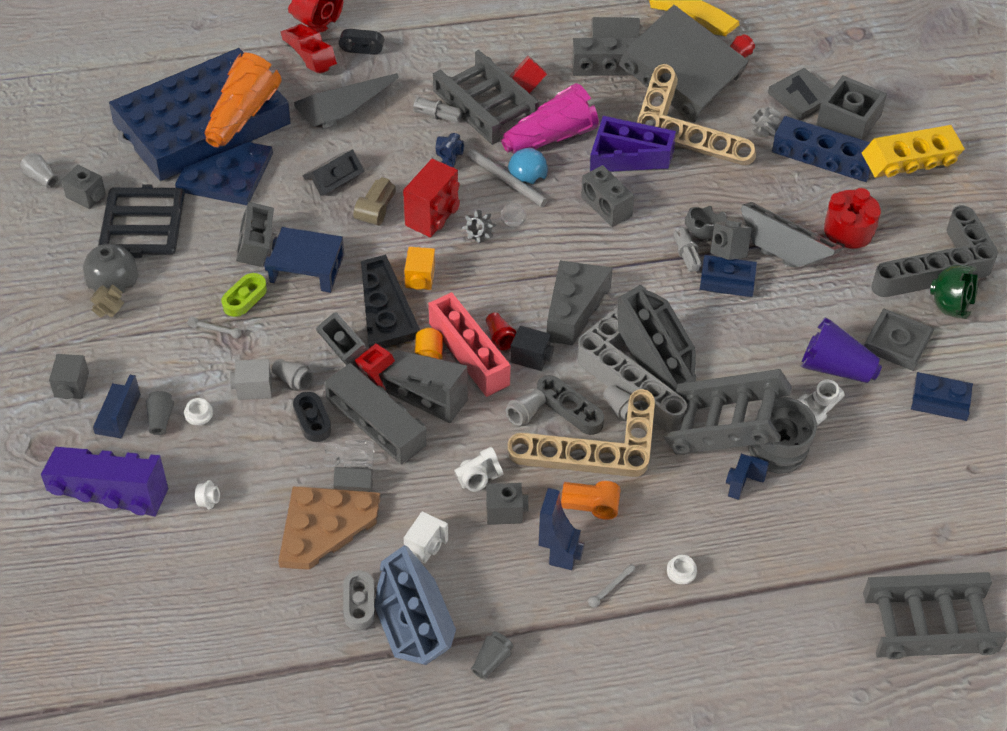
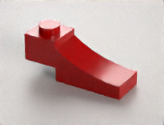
[280,24,337,73]

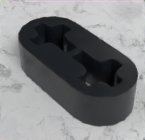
[338,29,385,55]

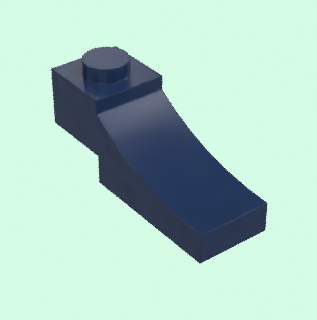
[538,488,585,571]

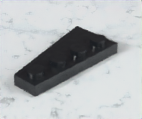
[361,254,420,348]

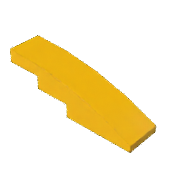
[649,0,740,36]

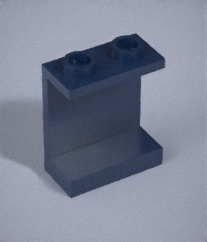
[265,227,344,293]

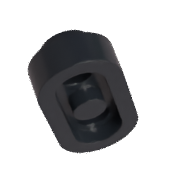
[293,392,331,442]

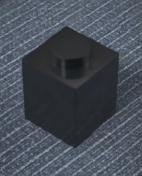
[510,326,554,371]

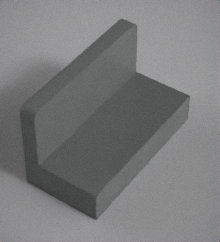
[591,17,640,38]

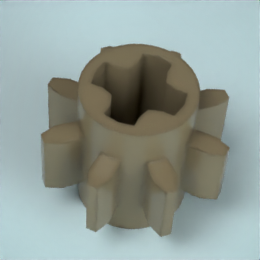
[90,284,124,318]

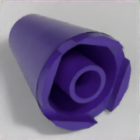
[801,317,882,383]

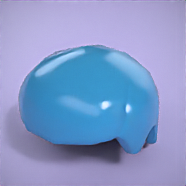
[508,148,548,184]

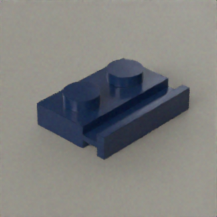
[699,255,757,297]
[911,372,973,421]

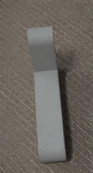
[577,307,687,432]

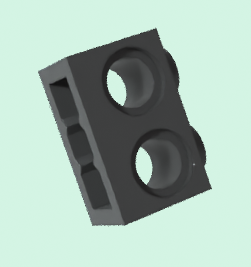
[581,165,634,227]
[236,202,274,267]

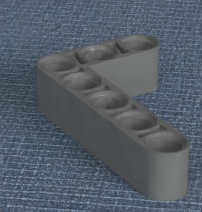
[871,205,998,297]

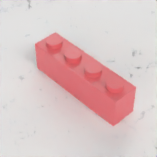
[428,292,510,397]

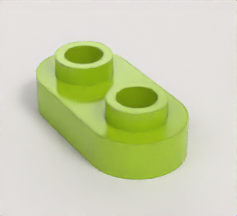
[221,273,267,317]

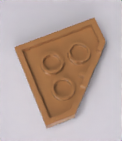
[278,486,380,570]

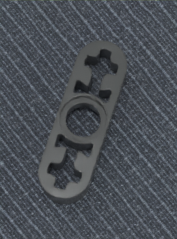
[537,375,604,435]

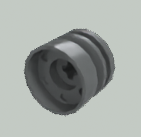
[748,397,817,474]

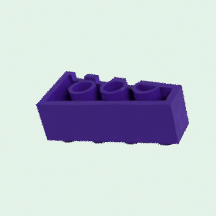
[41,447,169,517]

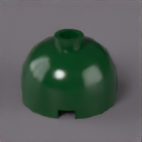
[930,265,978,319]

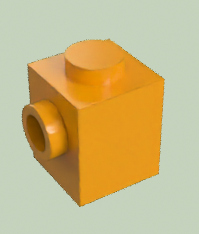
[404,247,435,290]

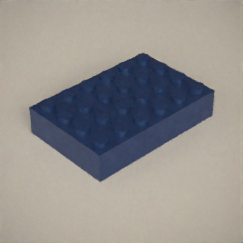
[109,48,291,182]

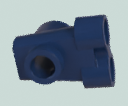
[435,133,464,168]

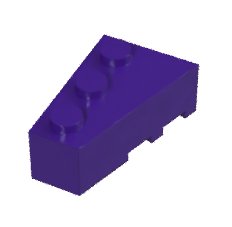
[590,116,676,172]

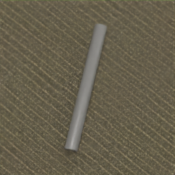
[467,149,548,207]

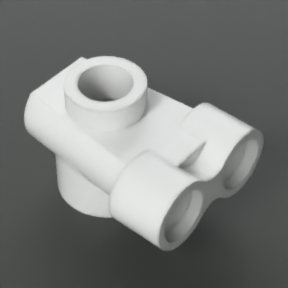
[797,379,845,426]
[454,446,504,492]

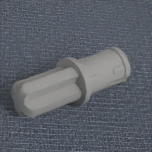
[413,97,462,122]
[673,227,702,272]

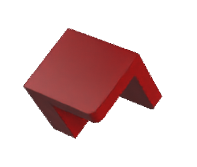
[510,55,547,94]
[355,343,395,390]

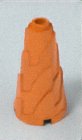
[204,52,282,147]

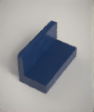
[93,374,141,439]

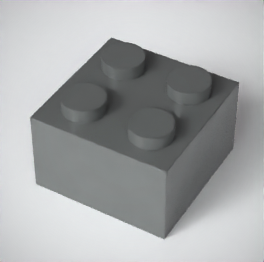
[816,75,887,140]

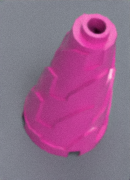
[501,83,599,154]

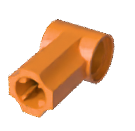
[561,481,621,520]

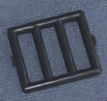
[98,184,185,258]

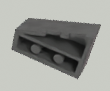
[546,260,613,345]
[379,350,468,423]

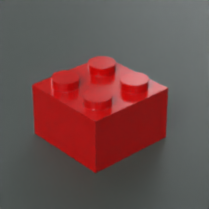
[403,158,460,238]

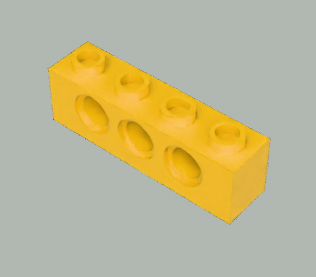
[862,125,965,178]

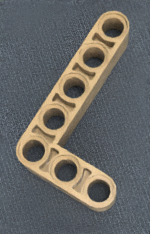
[637,64,757,165]
[507,389,655,477]

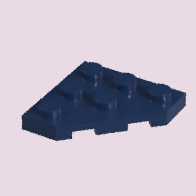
[175,142,273,206]

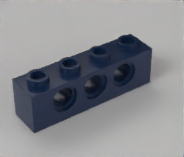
[772,116,872,183]

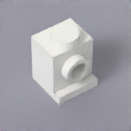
[404,511,448,564]

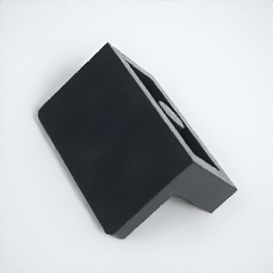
[302,149,365,196]

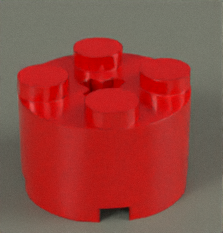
[288,0,344,32]
[824,188,881,249]

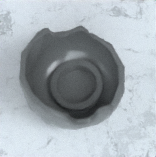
[685,206,727,240]

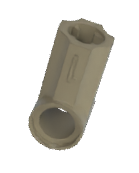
[353,177,396,226]

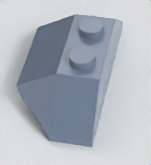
[375,545,456,665]

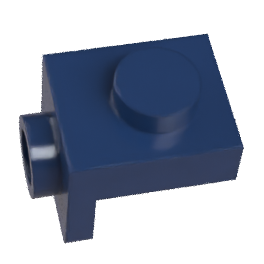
[725,453,769,500]

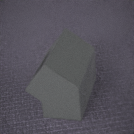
[333,467,373,492]

